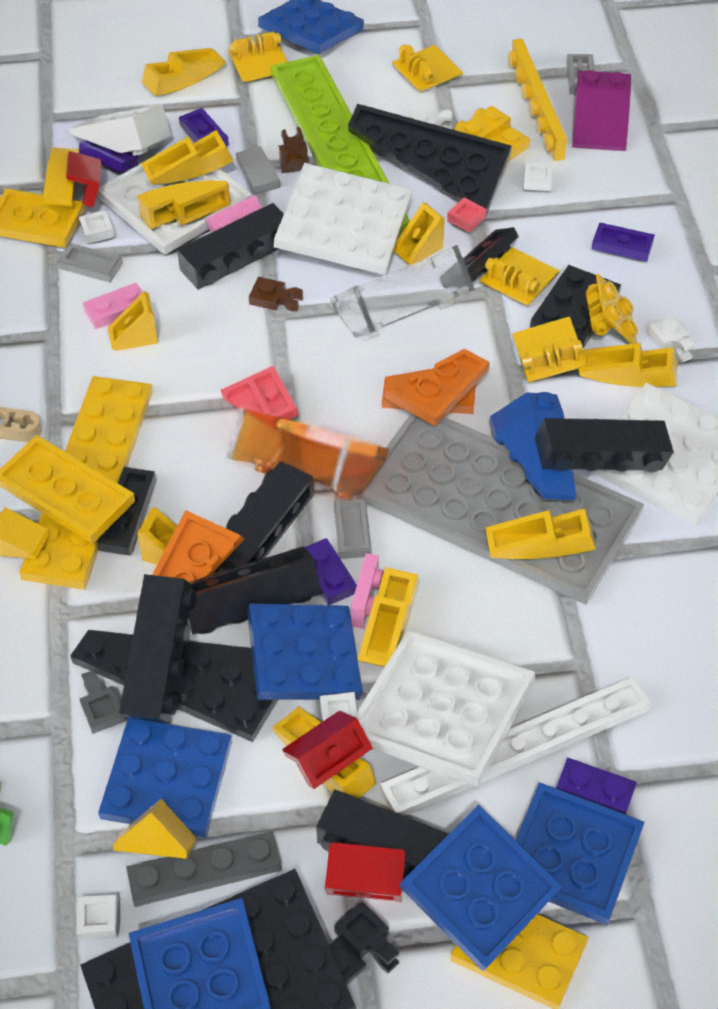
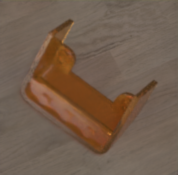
[227,408,389,500]

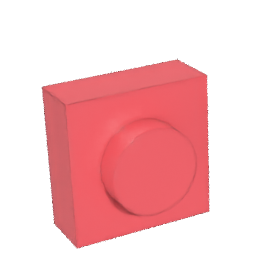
[447,198,487,233]

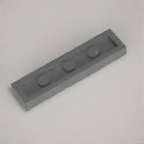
[126,831,282,907]

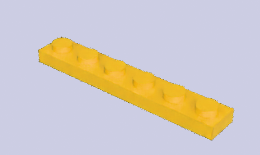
[508,38,567,161]

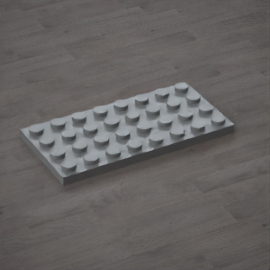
[354,413,644,605]

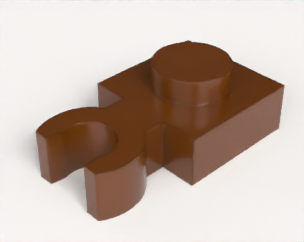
[278,127,308,173]
[249,277,303,311]

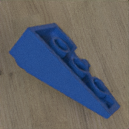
[489,392,576,500]

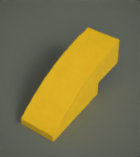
[142,48,225,96]
[141,130,234,184]
[43,147,79,206]
[137,180,231,230]
[579,343,678,387]
[485,508,596,559]
[358,567,419,668]
[272,706,376,799]

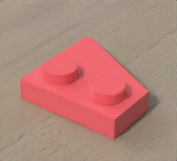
[220,366,299,428]

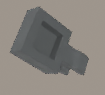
[79,670,126,734]

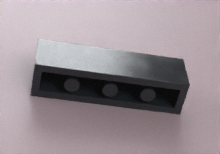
[177,203,284,290]
[535,418,674,472]
[215,461,314,573]
[188,546,321,635]
[119,574,196,724]
[316,789,449,880]

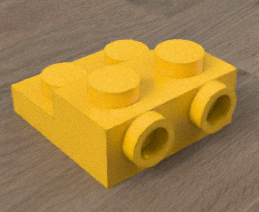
[454,105,530,162]

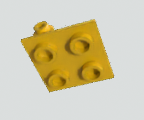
[228,31,288,82]
[392,44,463,92]
[479,247,559,306]
[586,274,638,344]
[512,317,587,383]

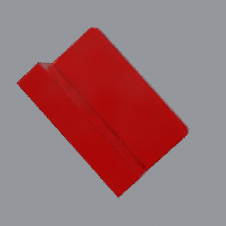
[65,151,101,208]
[282,711,373,789]
[325,843,405,902]

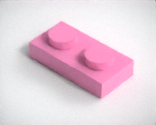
[205,195,262,233]
[83,283,142,329]
[351,553,384,629]

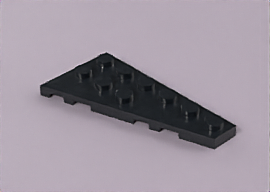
[348,104,512,219]
[70,630,278,742]

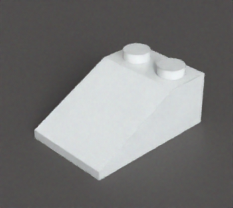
[69,104,172,155]

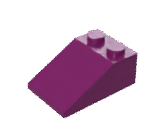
[572,70,631,151]

